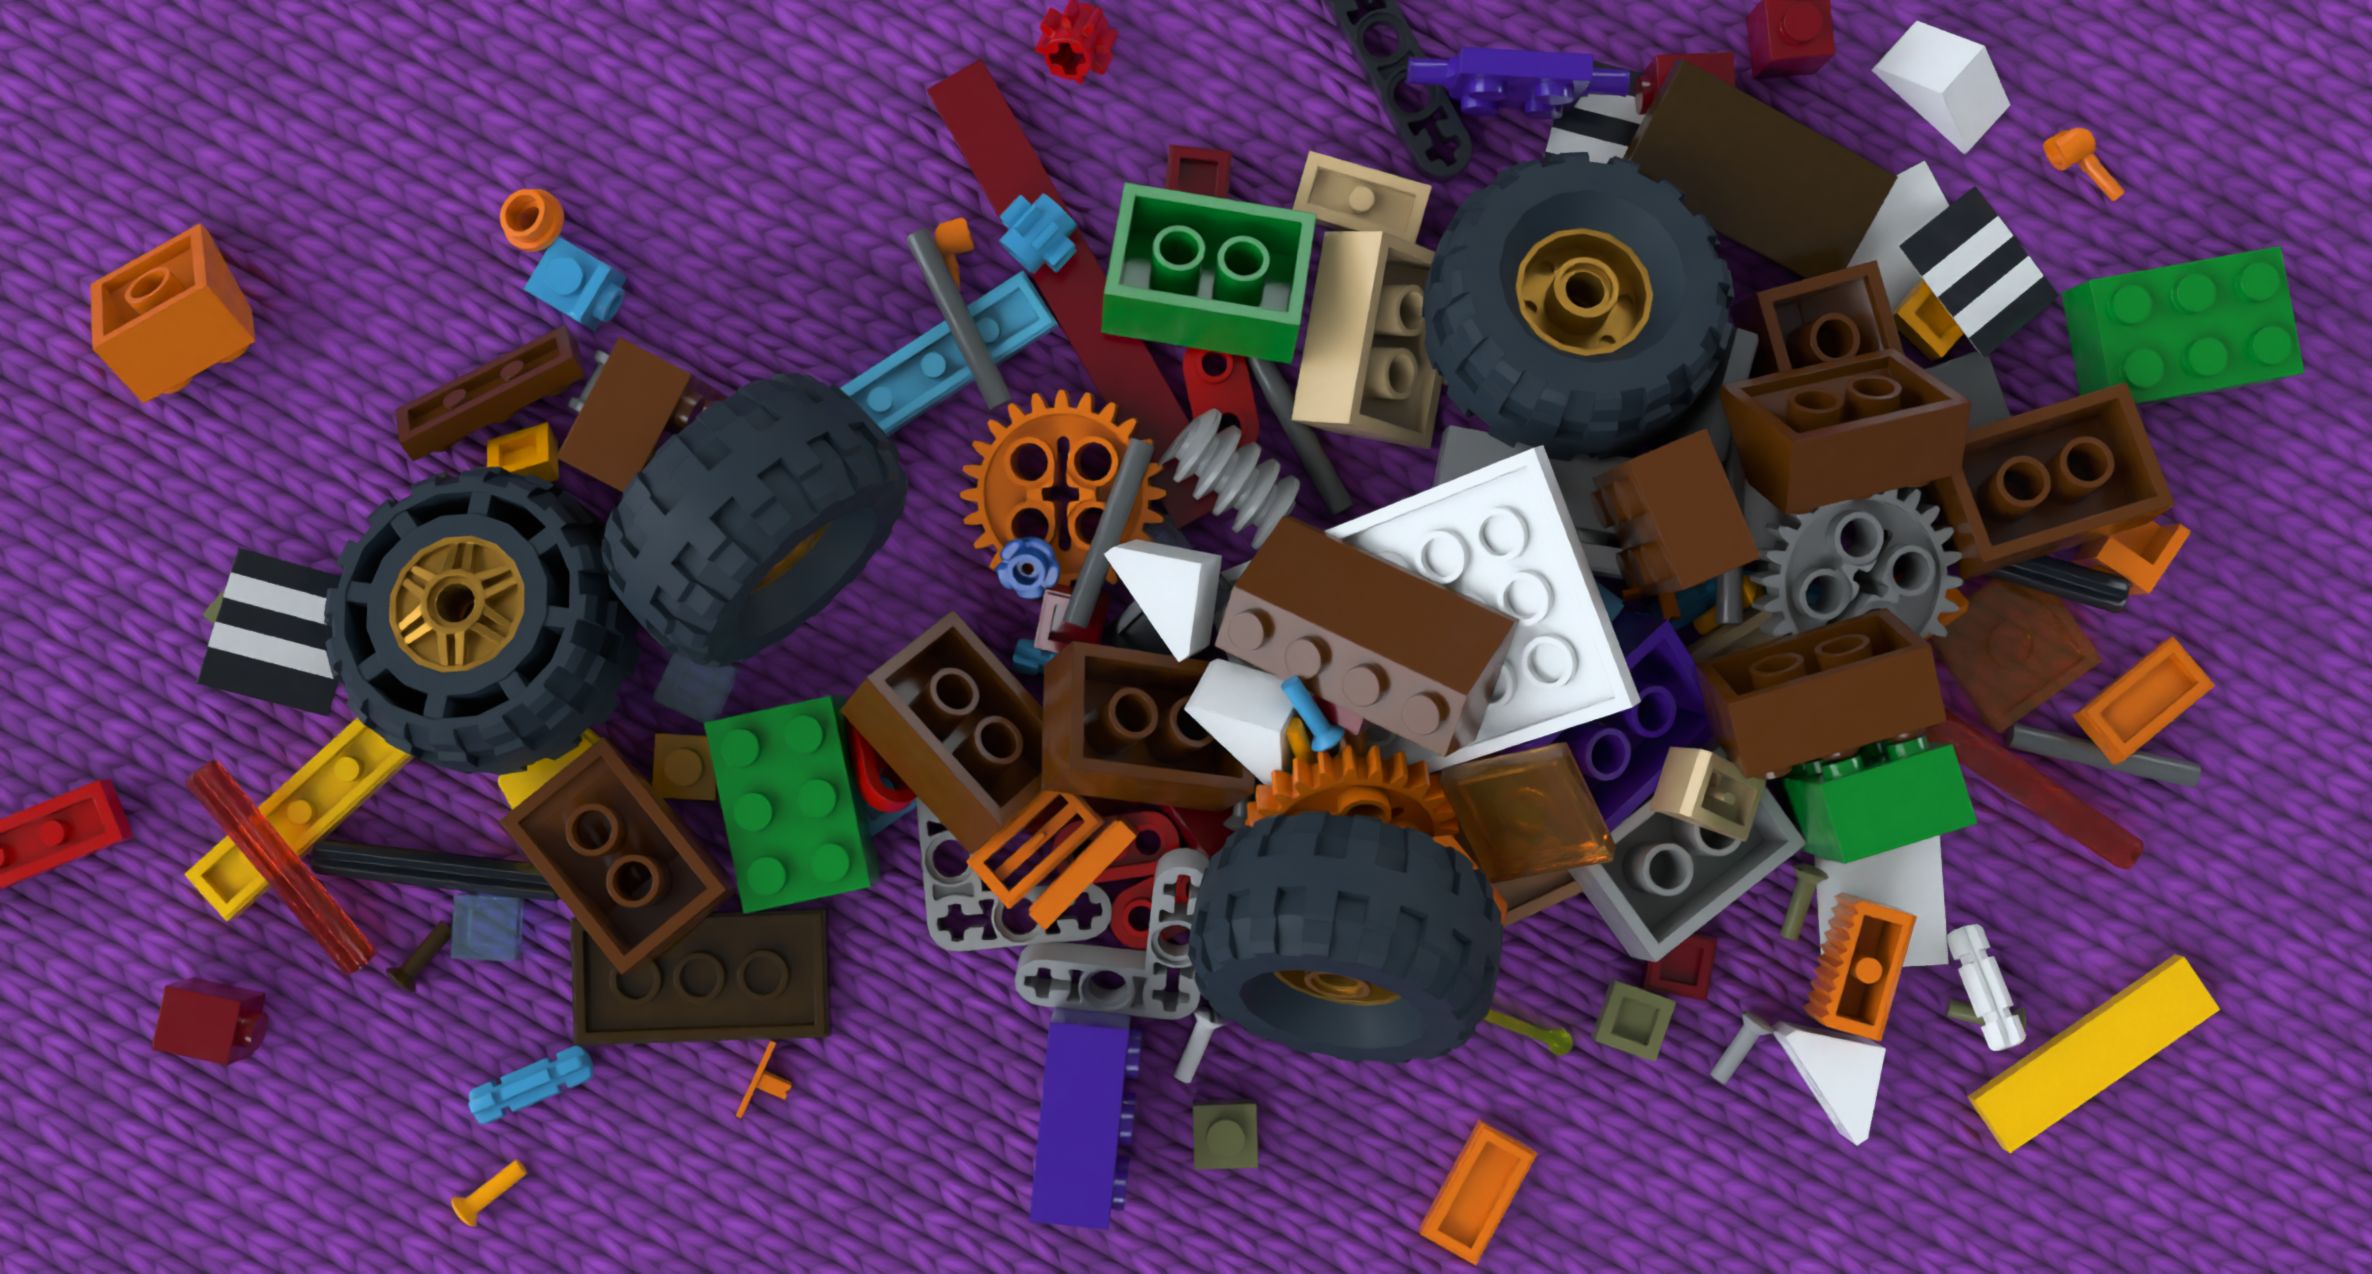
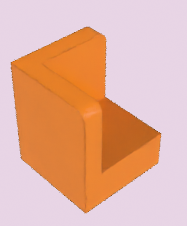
[2072,521,2191,596]

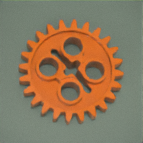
[960,390,1169,587]
[1245,745,1459,838]

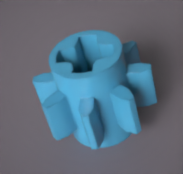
[999,193,1078,274]

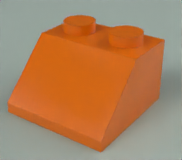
[90,223,256,404]

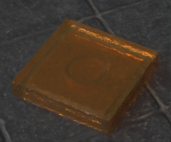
[1927,577,2103,733]
[1439,742,1616,884]

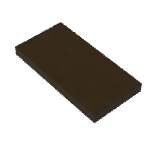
[1623,58,1898,279]
[570,907,832,1046]

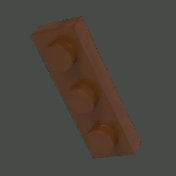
[395,324,586,462]

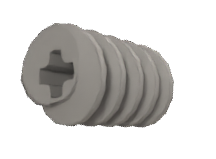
[1157,408,1300,550]

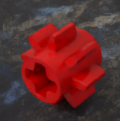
[1035,0,1118,84]

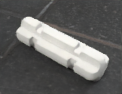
[1946,924,2026,1051]

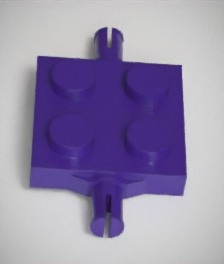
[1407,47,1630,120]

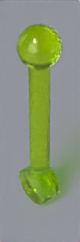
[1483,1009,1573,1055]

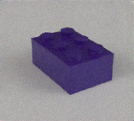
[1498,612,1712,847]
[1029,1007,1143,1230]

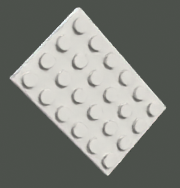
[1213,445,1641,775]

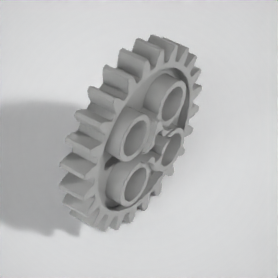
[1750,487,1964,639]

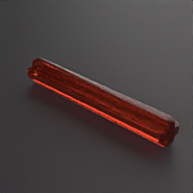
[1923,708,2144,869]
[185,760,376,975]

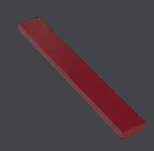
[926,59,1219,531]

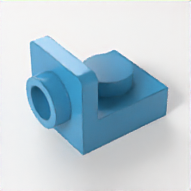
[524,236,627,331]

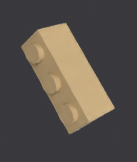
[1291,231,1443,449]

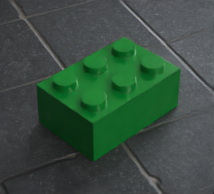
[1101,182,1317,364]
[2061,246,2305,407]
[704,695,883,914]
[1773,734,1978,864]

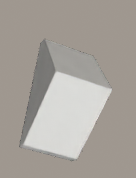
[1871,21,2010,154]
[1104,539,1222,662]
[1184,658,1306,786]
[1771,1021,1886,1145]

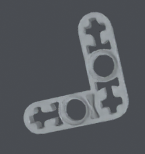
[916,797,1112,952]
[1015,848,1210,1020]

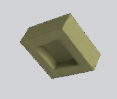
[1591,977,1676,1062]
[1193,1099,1258,1170]

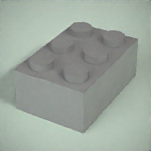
[1556,739,1807,962]

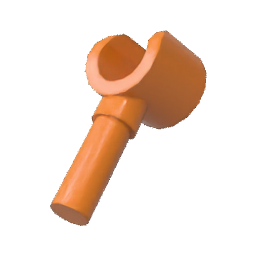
[2043,128,2125,201]
[934,217,975,291]

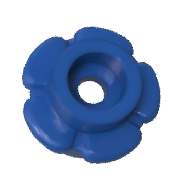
[997,537,1061,599]

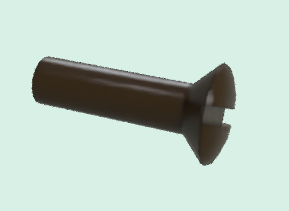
[386,920,457,993]

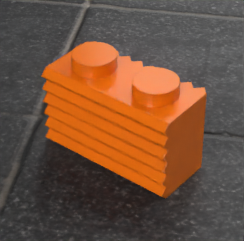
[1803,892,1917,1041]

